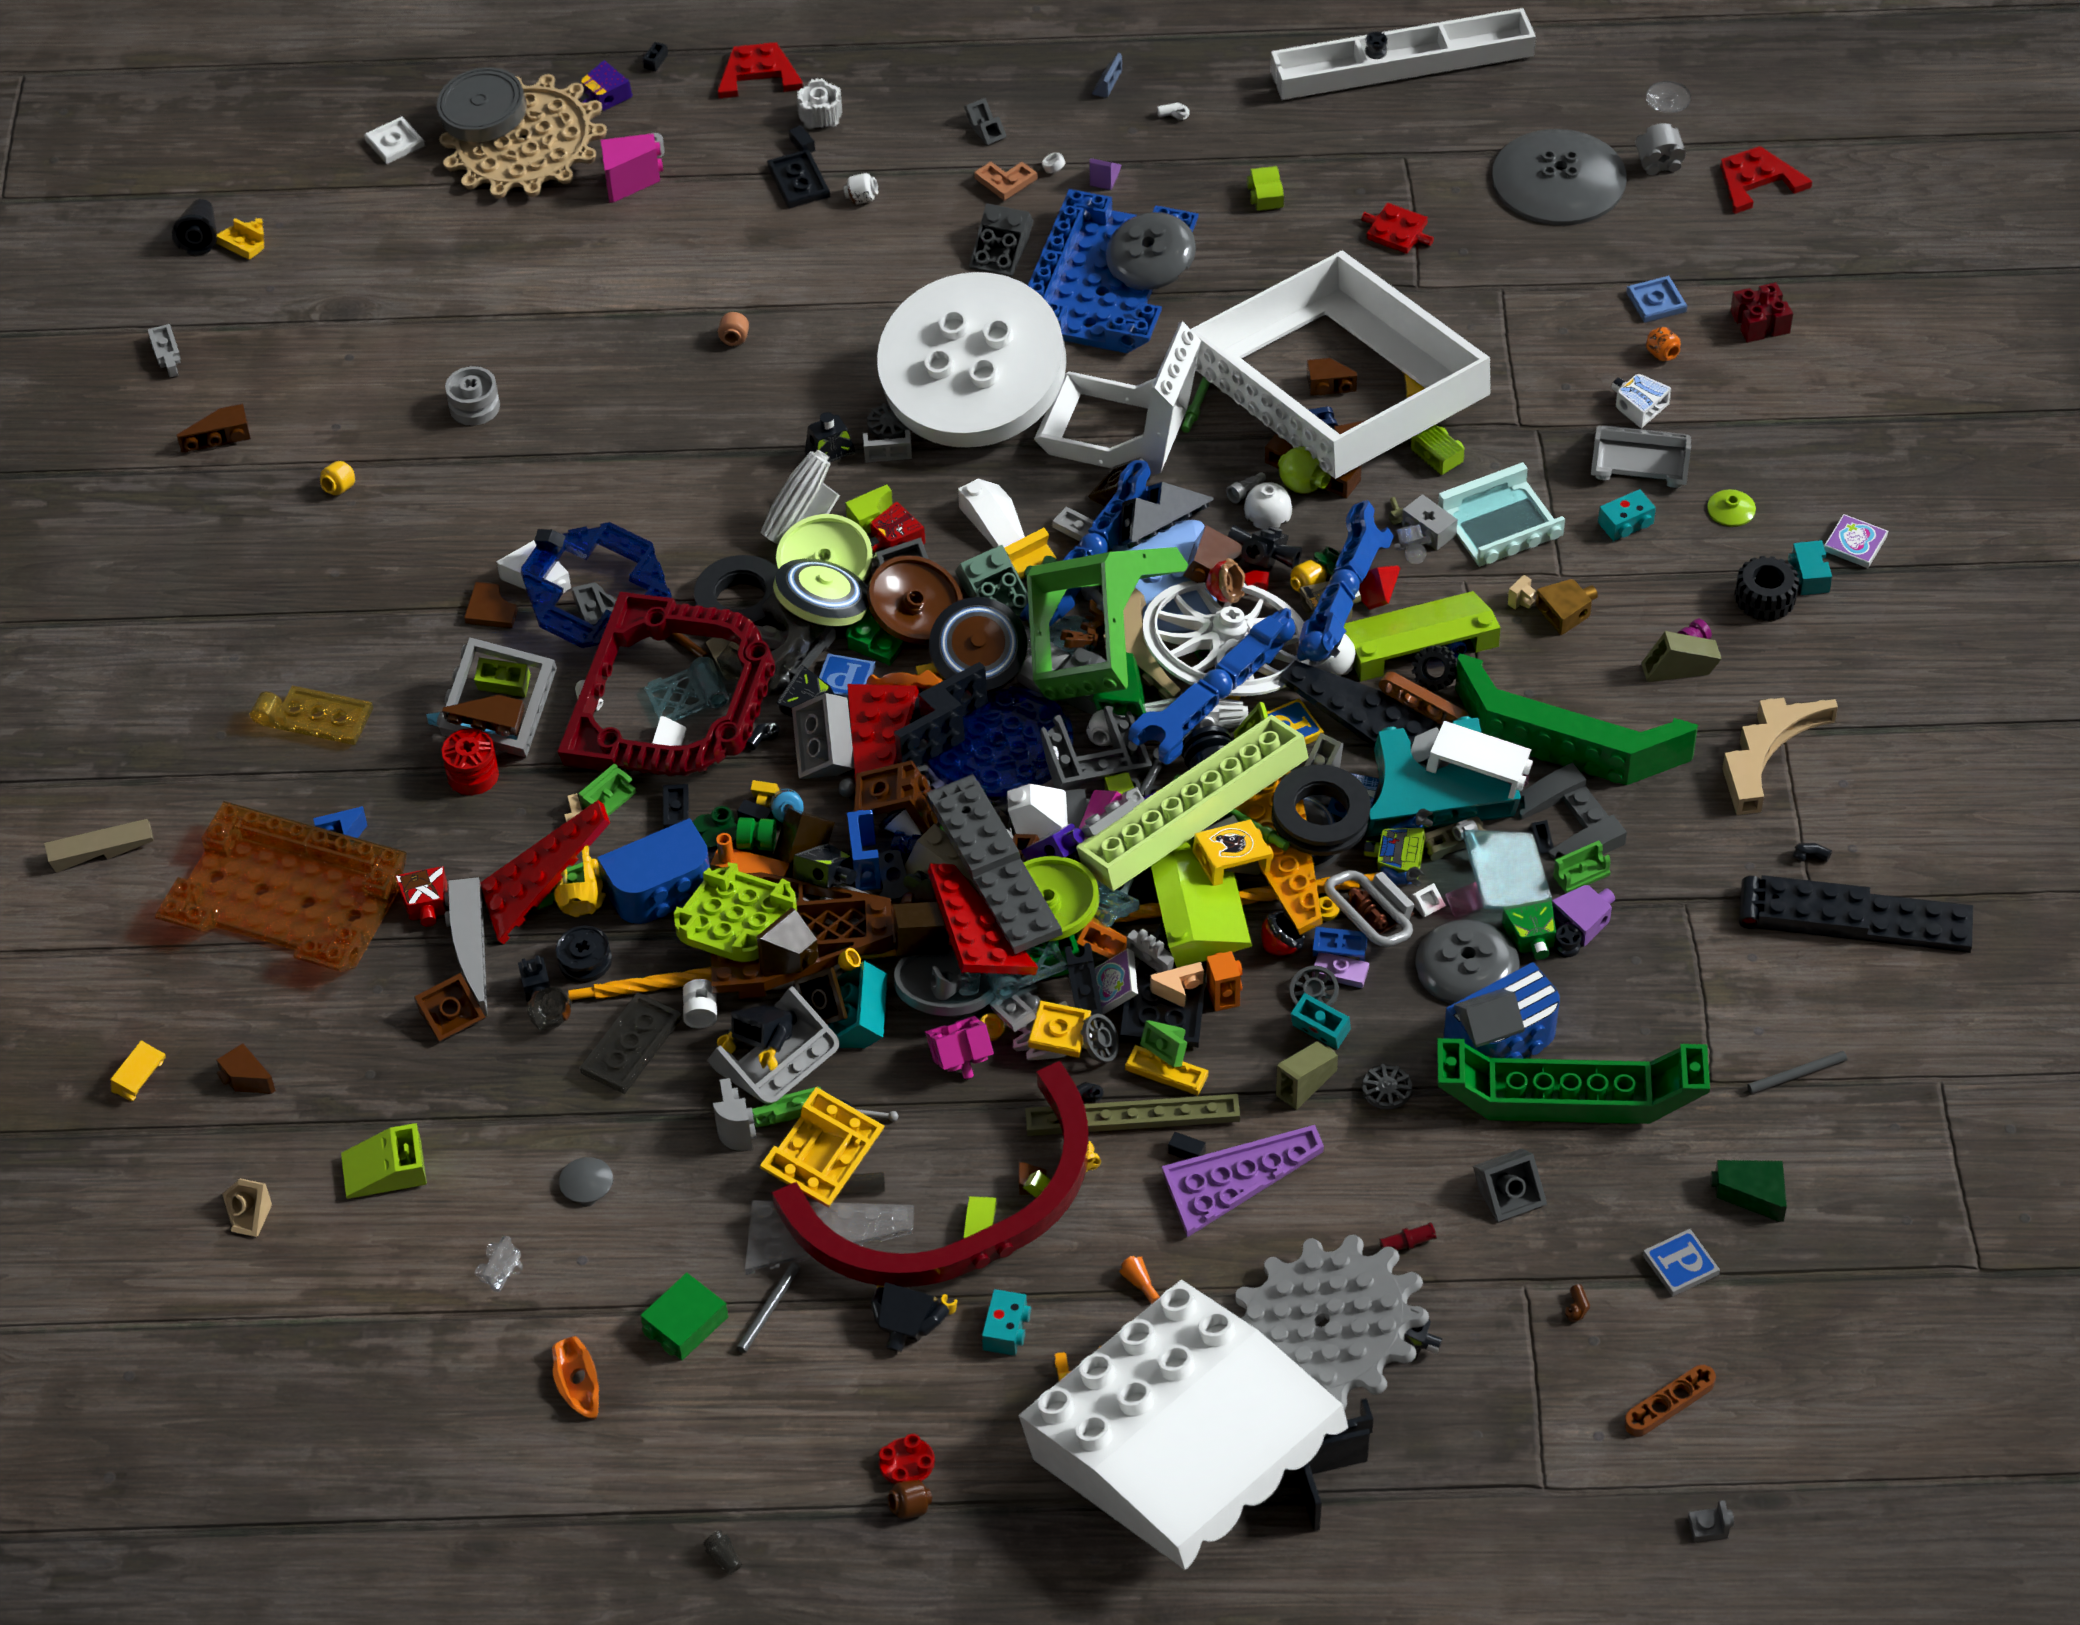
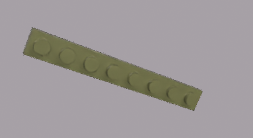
[1025,1094,1240,1136]

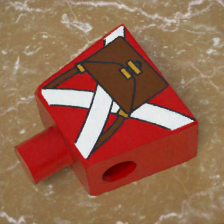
[395,866,447,927]

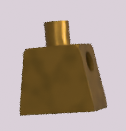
[1535,579,1598,635]

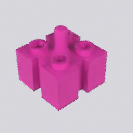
[925,1016,994,1079]

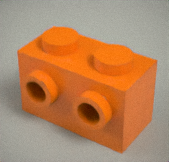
[1206,951,1243,1012]

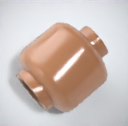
[718,312,749,346]

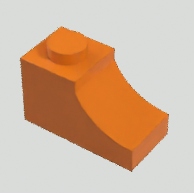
[1074,918,1127,959]

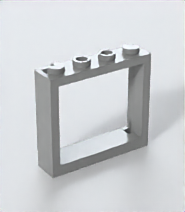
[437,637,557,758]

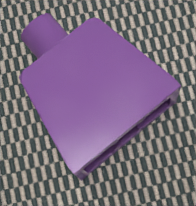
[1552,885,1615,946]

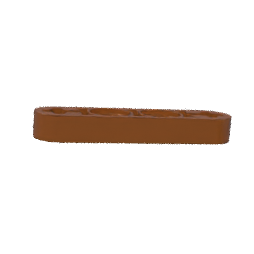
[1379,672,1469,725]
[1624,1365,1716,1437]

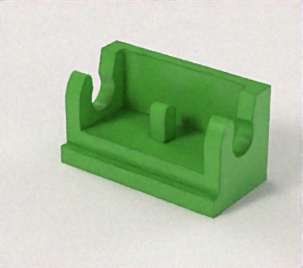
[579,764,636,816]
[1553,840,1611,893]

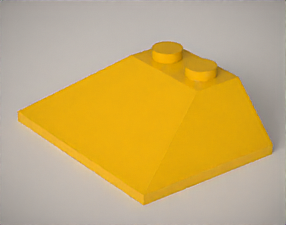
[760,1087,885,1208]

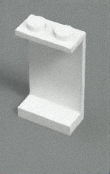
[1426,721,1533,799]

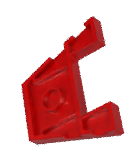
[718,42,803,99]
[1720,146,1812,214]

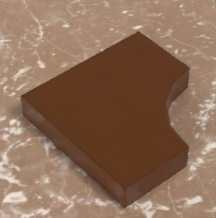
[464,582,518,628]

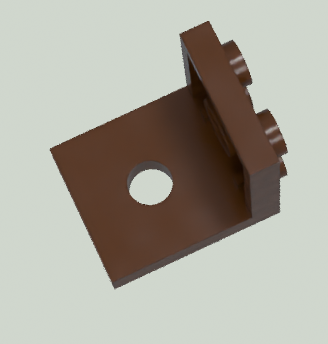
[854,760,937,834]

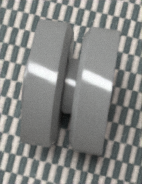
[445,366,500,426]

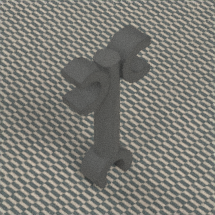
[1131,747,1169,797]

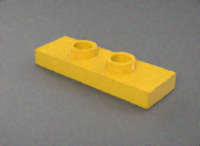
[1125,1045,1208,1096]

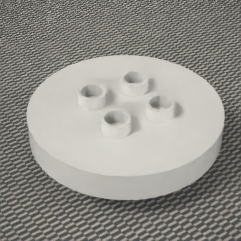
[877,272,1066,447]

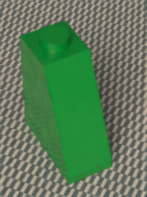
[1093,652,1146,717]

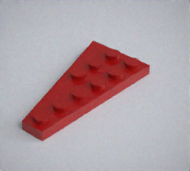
[847,684,919,794]
[480,800,610,944]
[927,863,1038,975]

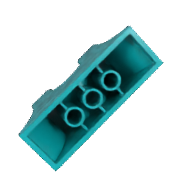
[1365,716,1521,837]

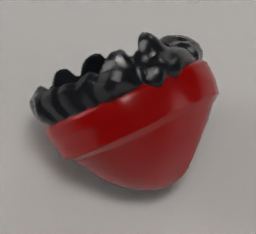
[1261,911,1305,955]

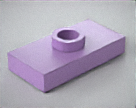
[1312,953,1369,988]

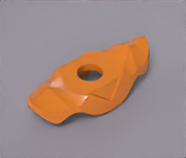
[866,670,942,690]
[552,1336,599,1419]

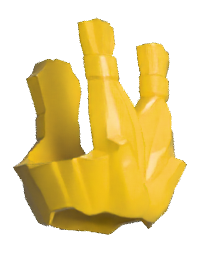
[554,846,606,917]

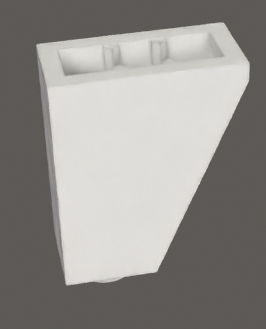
[496,540,571,599]

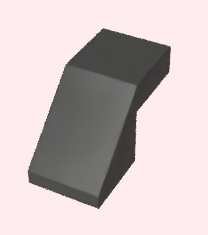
[964,98,1007,145]

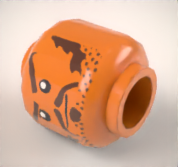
[1646,327,1681,361]

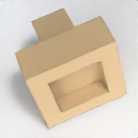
[1508,575,1537,609]

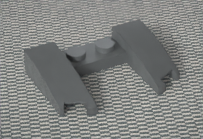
[1040,706,1152,791]
[1519,762,1627,860]

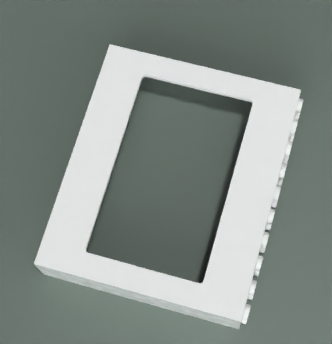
[1190,251,1490,479]

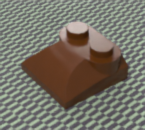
[414,973,486,1042]

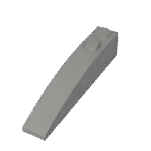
[444,877,488,1016]

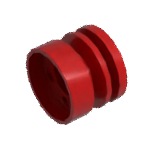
[441,728,499,796]

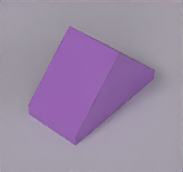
[1089,158,1121,190]

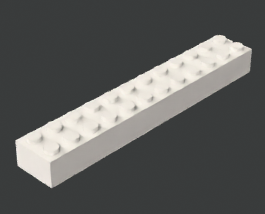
[1271,8,1536,100]

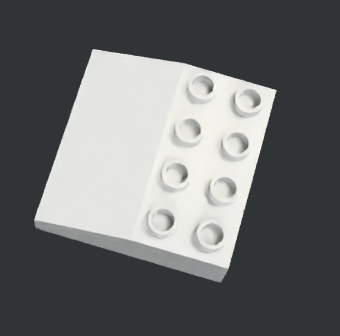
[1019,1280,1348,1570]

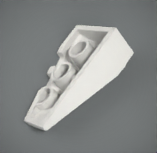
[958,479,1025,548]

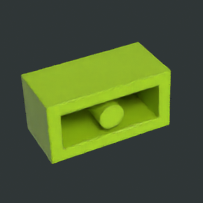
[1023,1170,1051,1198]

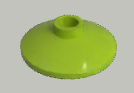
[1707,490,1756,527]

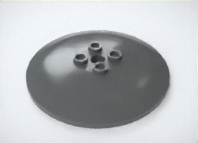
[1492,129,1627,226]

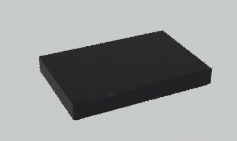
[767,149,831,209]

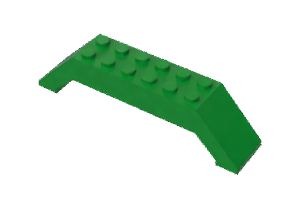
[1455,654,1698,785]
[1437,1038,1710,1124]

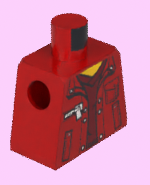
[869,502,925,553]

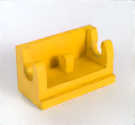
[111,1041,166,1101]

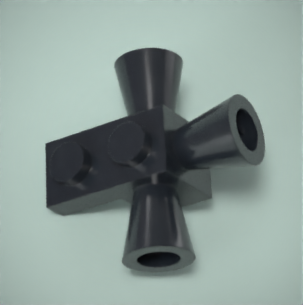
[1228,525,1302,569]

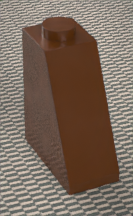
[1183,525,1243,583]

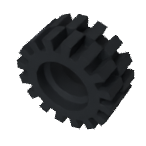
[1412,645,1457,691]

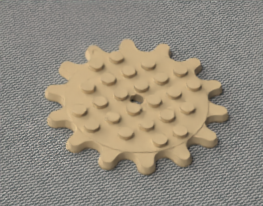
[439,74,607,199]

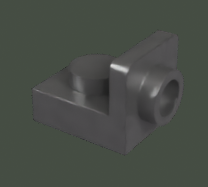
[1688,1500,1734,1543]

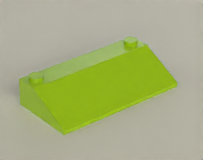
[1344,591,1501,682]
[1151,839,1252,968]

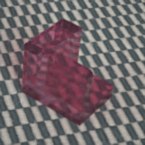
[1445,879,1491,917]

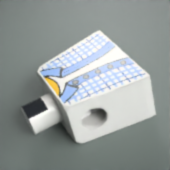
[1611,374,1671,428]

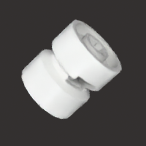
[683,979,717,1028]

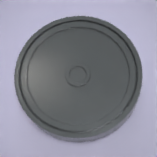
[437,67,527,142]

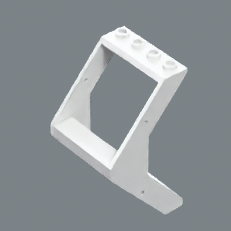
[1034,322,1201,477]

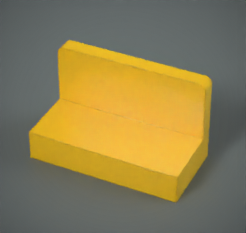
[1004,528,1056,579]

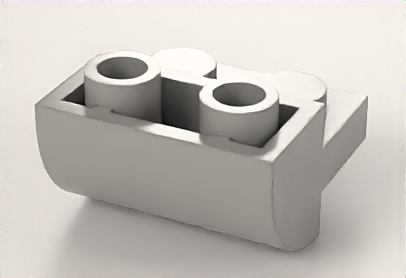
[713,1078,756,1151]

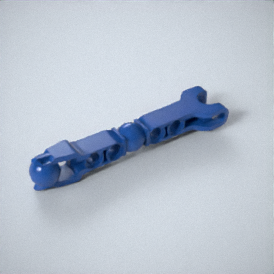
[1020,460,1151,627]
[1296,500,1394,662]
[1128,608,1296,764]

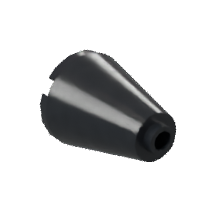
[172,199,217,255]

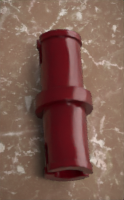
[1379,1222,1437,1251]

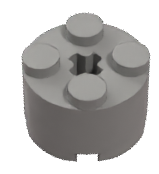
[1635,123,1686,175]

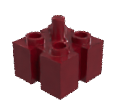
[1730,282,1793,343]

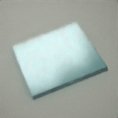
[1462,830,1553,909]

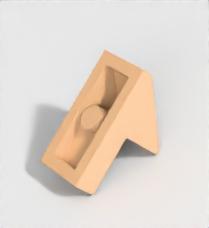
[1150,962,1204,1007]

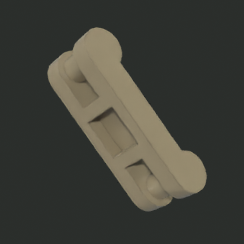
[1424,816,1491,861]

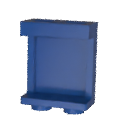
[847,810,881,891]

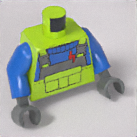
[1364,809,1433,887]

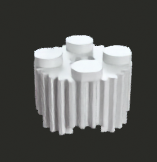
[797,78,842,129]

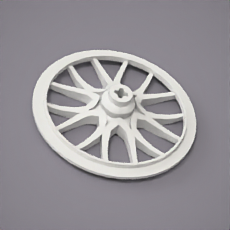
[1143,580,1310,696]

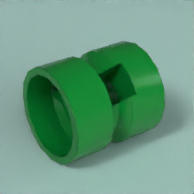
[736,817,776,852]

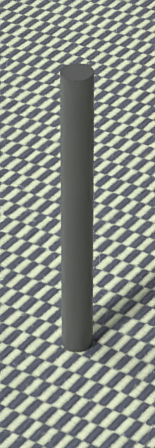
[1747,1051,1847,1094]
[736,1262,801,1353]

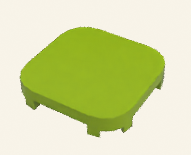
[674,862,797,962]

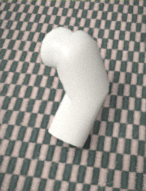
[1157,103,1189,120]

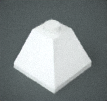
[1007,784,1068,839]

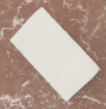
[652,716,687,746]

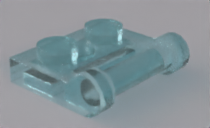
[1094,885,1139,927]

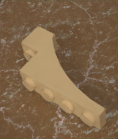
[1103,588,1182,700]

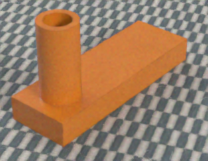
[710,833,791,877]

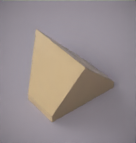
[222,1178,272,1237]

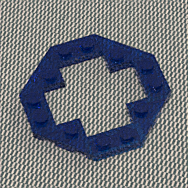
[521,522,672,648]

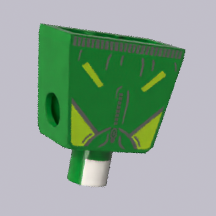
[1502,898,1556,960]

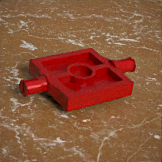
[1361,202,1434,254]

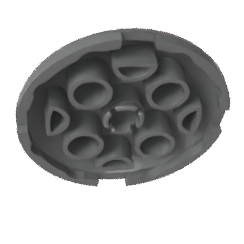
[1106,212,1196,290]
[1415,919,1519,1005]

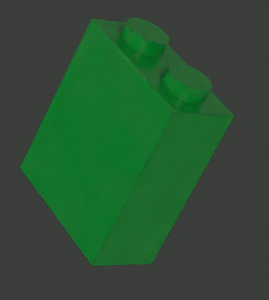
[640,1272,728,1360]

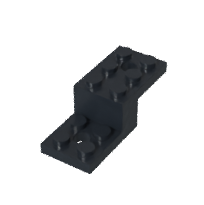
[894,662,988,767]

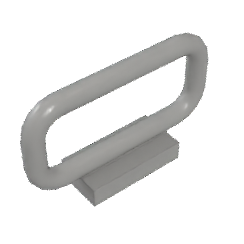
[1324,870,1415,947]

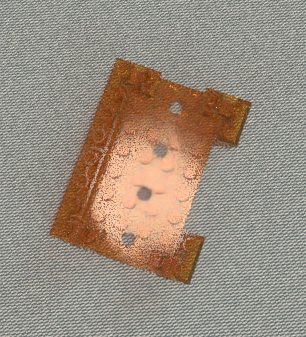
[155,801,407,972]

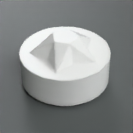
[1042,153,1065,173]

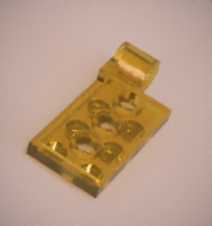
[250,686,373,745]

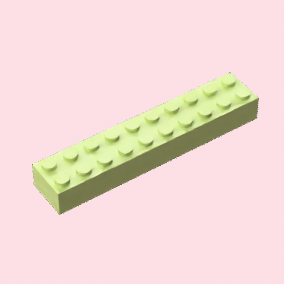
[1076,715,1309,891]

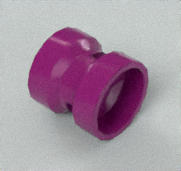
[1678,618,1712,639]

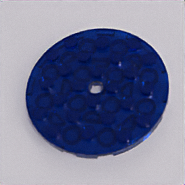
[927,686,1073,797]

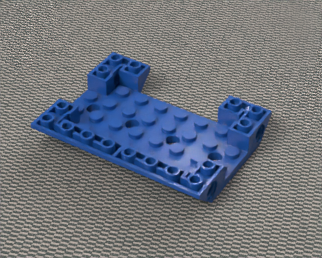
[1028,189,1199,353]

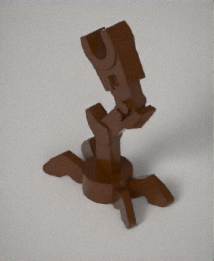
[1060,600,1105,648]

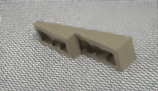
[44,819,154,873]

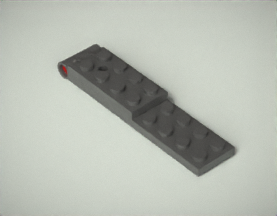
[926,774,1063,954]

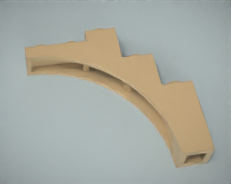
[1722,698,1838,815]

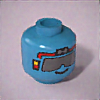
[770,789,804,823]

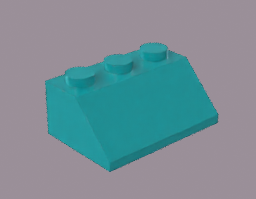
[827,961,887,1048]

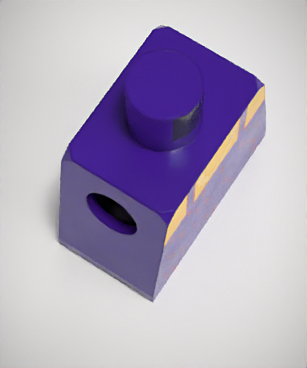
[578,60,633,111]

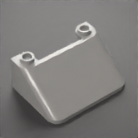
[1591,426,1691,488]
[707,986,839,1104]

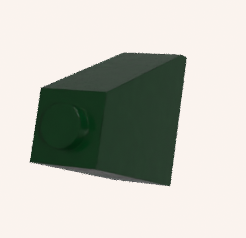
[1710,1160,1787,1221]

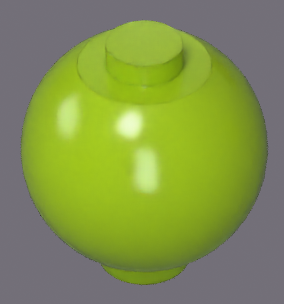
[1278,446,1331,494]

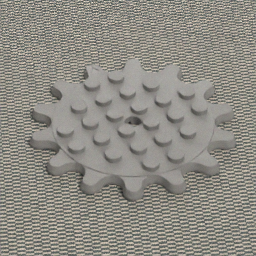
[1235,1235,1429,1410]

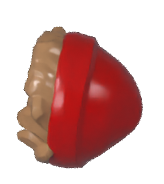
[1205,558,1245,603]

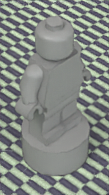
[1226,472,1266,503]

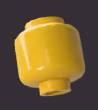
[320,461,355,496]
[1290,560,1327,593]

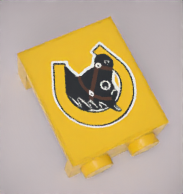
[1193,819,1273,886]

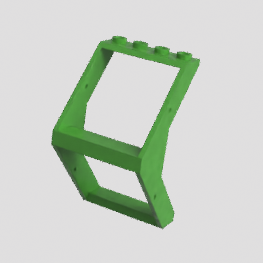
[1027,547,1189,701]

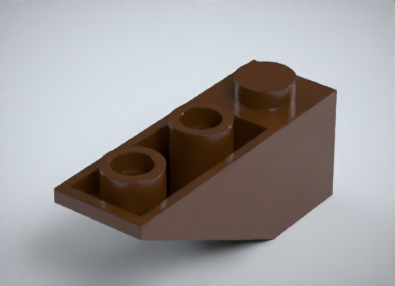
[177,404,251,453]
[442,695,525,737]

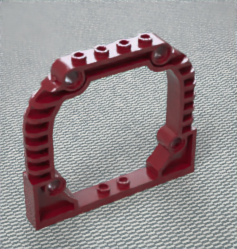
[558,592,775,777]

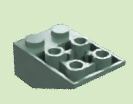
[955,545,1028,616]

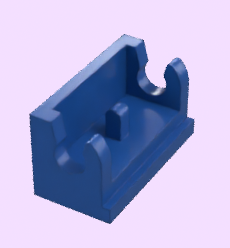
[1313,927,1367,962]

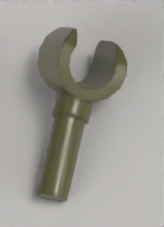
[1389,497,1403,525]

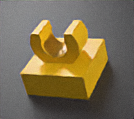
[751,780,780,808]

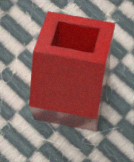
[1244,570,1269,595]

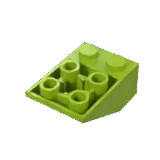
[341,1123,427,1199]

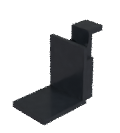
[1295,1398,1374,1531]

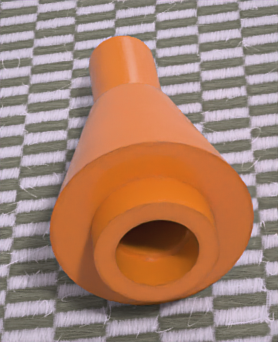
[1119,1256,1160,1304]

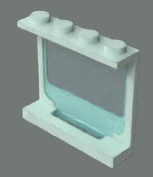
[1438,462,1565,567]

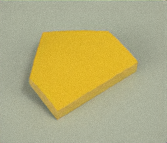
[216,218,264,260]

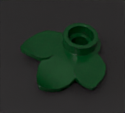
[1313,546,1340,575]
[693,806,737,849]

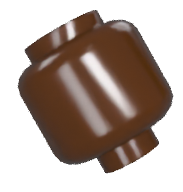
[888,1480,932,1519]

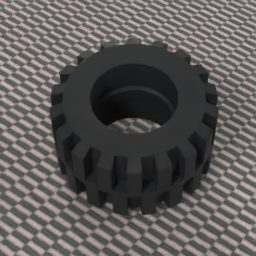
[1735,556,1799,621]

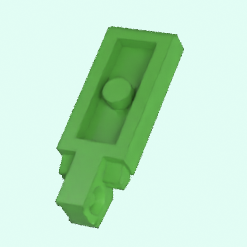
[752,1086,821,1127]

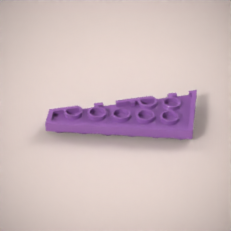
[1162,1125,1324,1237]

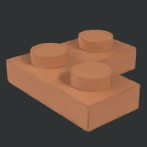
[974,162,1037,201]

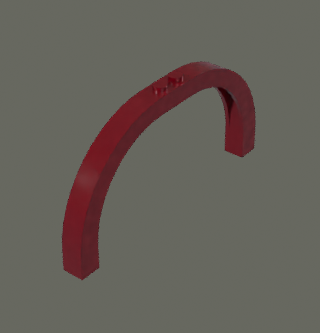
[772,1061,1089,1287]

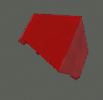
[1359,565,1400,610]

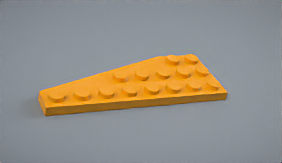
[1228,771,1323,935]

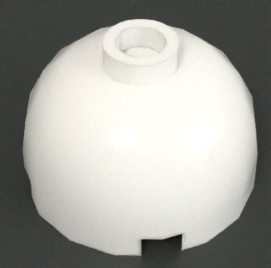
[1244,482,1292,529]
[1308,634,1356,676]

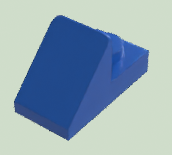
[313,806,368,849]

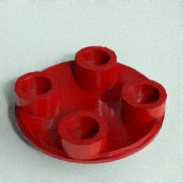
[879,1434,935,1484]

